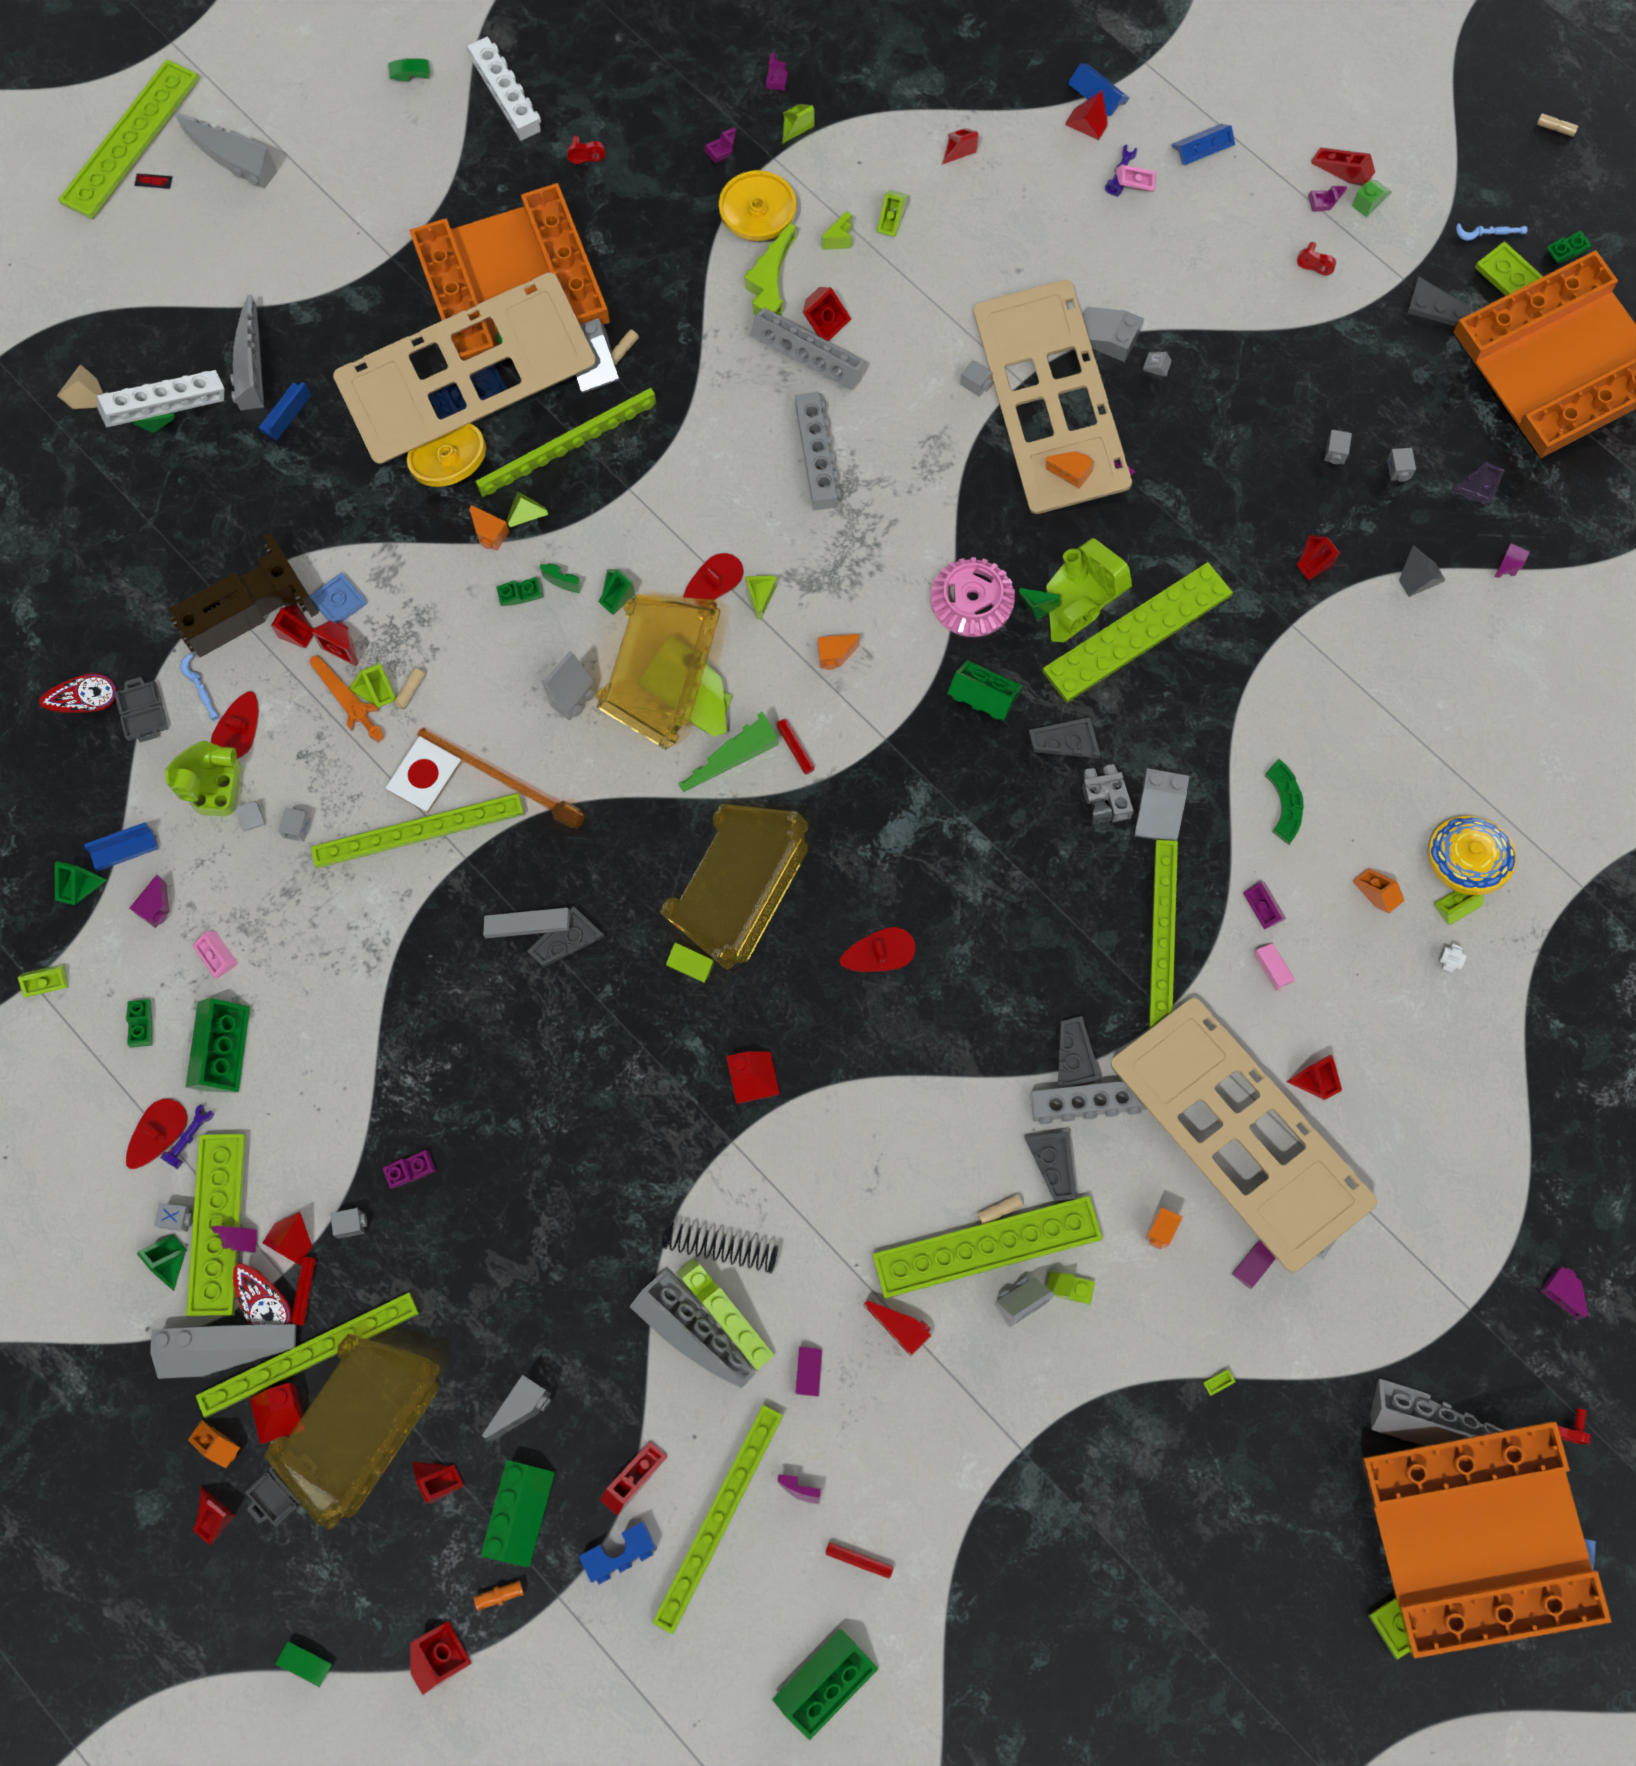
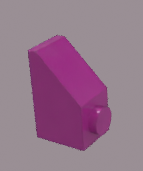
[129,874,169,928]
[1540,1267,1588,1320]

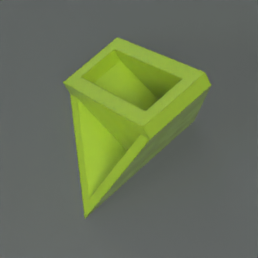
[782,104,814,144]
[507,491,548,527]
[745,575,777,620]
[349,663,396,708]

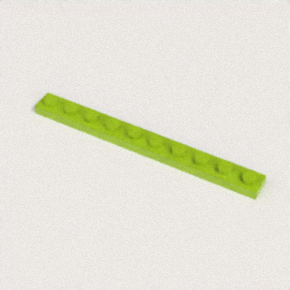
[476,388,656,497]
[311,793,524,869]
[1149,840,1178,1030]
[196,1293,419,1418]
[652,1405,784,1634]

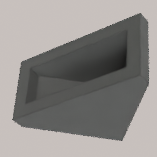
[1399,545,1445,597]

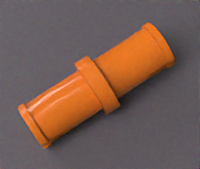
[473,1580,524,1611]

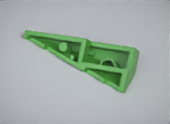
[678,711,778,792]

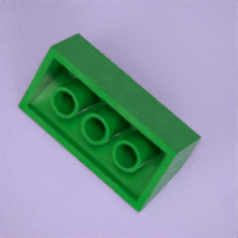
[185,998,250,1093]
[480,1460,555,1568]
[772,1629,878,1740]

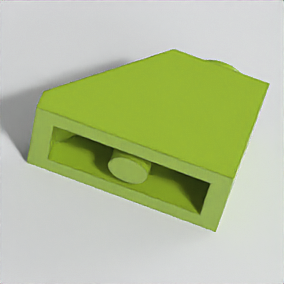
[877,190,908,237]

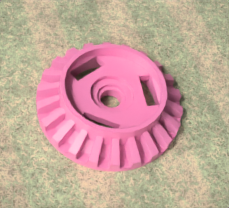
[930,557,1015,637]

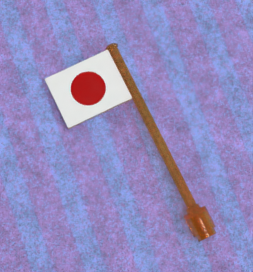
[385,728,585,829]

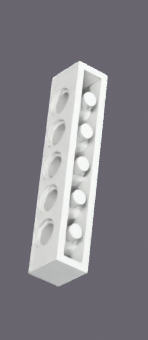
[467,37,541,141]
[97,370,224,427]

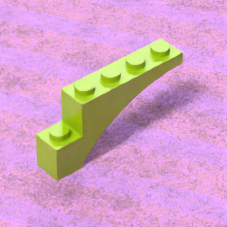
[744,223,797,316]
[676,1258,774,1370]

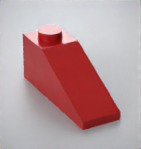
[1311,147,1375,185]
[864,1300,931,1357]
[600,1441,668,1516]

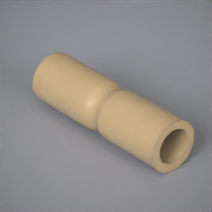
[1537,113,1578,137]
[612,330,639,365]
[393,668,425,709]
[977,1195,1023,1225]

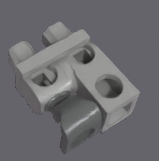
[1082,764,1133,825]

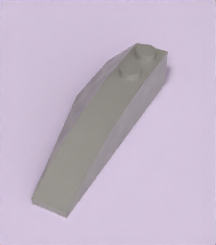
[176,113,277,189]
[230,294,264,410]
[630,1269,755,1388]
[150,1324,296,1379]
[1370,1379,1505,1446]

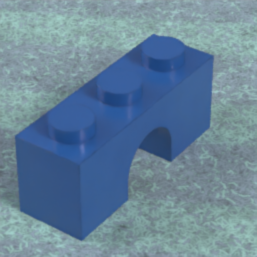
[579,1522,657,1585]

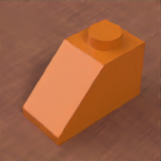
[1046,451,1093,489]
[469,505,509,551]
[818,634,859,670]
[1353,868,1405,913]
[1145,1207,1183,1249]
[188,1420,240,1468]

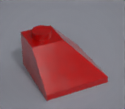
[802,287,851,341]
[312,620,358,666]
[726,1051,780,1104]
[250,1383,306,1444]
[410,1621,472,1696]

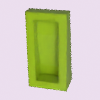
[1203,1369,1236,1396]

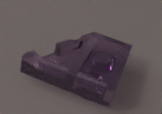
[1452,462,1505,506]

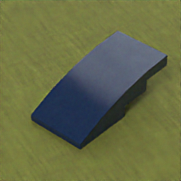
[428,365,507,420]

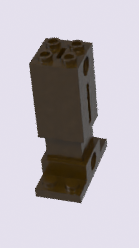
[169,533,318,658]

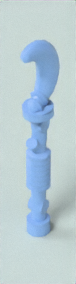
[1456,224,1527,241]
[180,654,219,721]

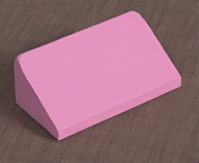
[1116,165,1156,192]
[192,931,238,979]
[1254,943,1295,991]

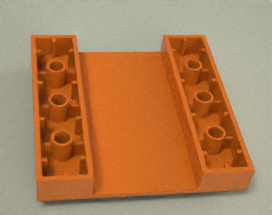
[409,183,610,361]
[1454,250,1636,458]
[1361,1422,1611,1658]

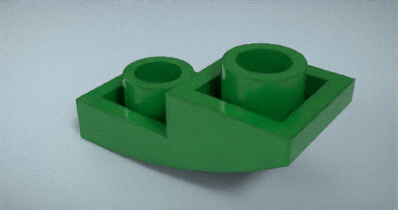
[388,58,430,81]
[1546,230,1591,264]
[540,563,581,594]
[496,576,544,606]
[126,999,152,1048]
[275,1641,332,1687]

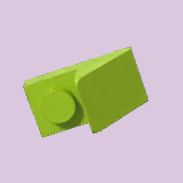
[821,211,853,250]
[1047,1272,1095,1305]

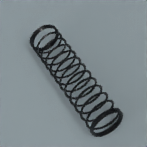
[662,1220,778,1274]

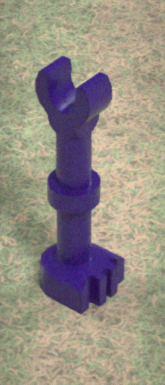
[1105,144,1137,197]
[160,1104,214,1170]

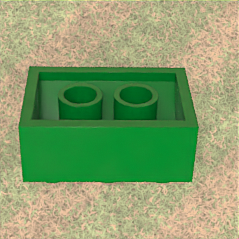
[947,660,1023,720]

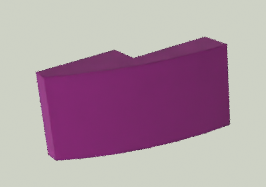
[383,1150,436,1189]

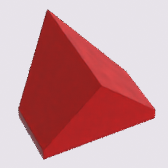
[1065,90,1108,140]
[942,128,978,165]
[1296,535,1340,580]
[271,604,313,648]
[1287,1055,1342,1101]
[262,1212,313,1266]
[412,1462,464,1504]
[193,1486,235,1545]

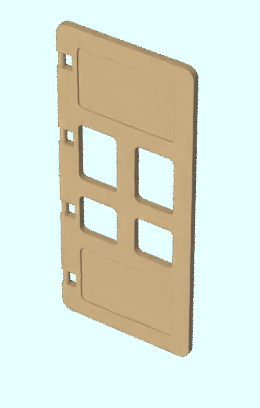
[334,272,596,464]
[974,280,1132,514]
[1111,998,1377,1273]

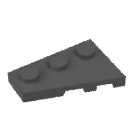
[1408,276,1471,326]
[1024,1132,1077,1202]

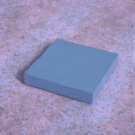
[309,572,367,624]

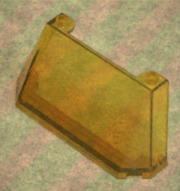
[596,594,721,750]
[660,804,808,969]
[264,1334,440,1530]

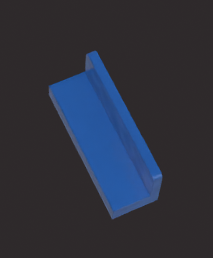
[1069,63,1130,116]
[1171,124,1235,165]
[259,382,311,441]
[84,822,159,872]

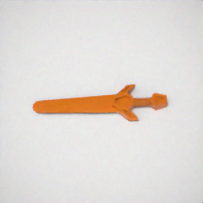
[309,656,384,743]

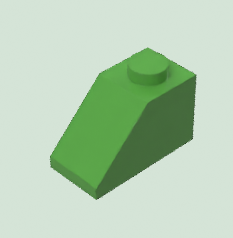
[1352,180,1392,218]

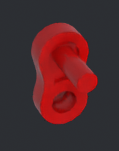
[567,136,605,164]
[1297,242,1336,276]
[1558,1408,1591,1445]

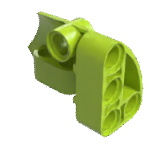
[1046,538,1132,642]
[636,635,727,737]
[165,741,241,816]

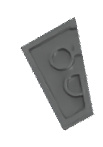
[1028,717,1101,759]
[527,906,604,968]
[1057,1016,1101,1088]

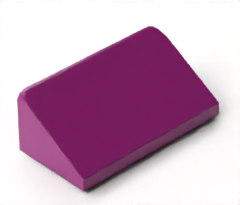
[1243,882,1286,930]
[1232,1240,1276,1289]
[796,1347,822,1397]

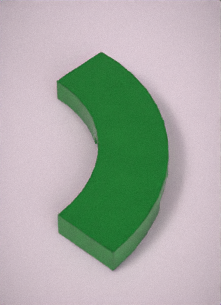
[1265,759,1304,845]

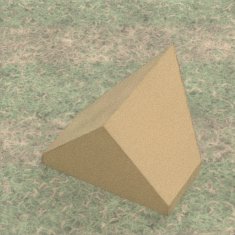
[57,365,103,409]

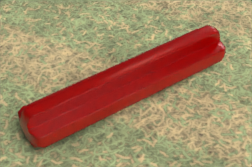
[777,719,814,775]
[291,1257,315,1326]
[825,1543,894,1579]

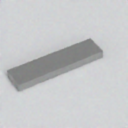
[483,908,570,938]

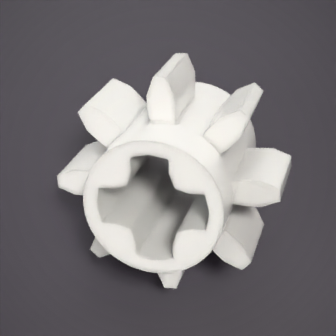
[1439,944,1466,972]

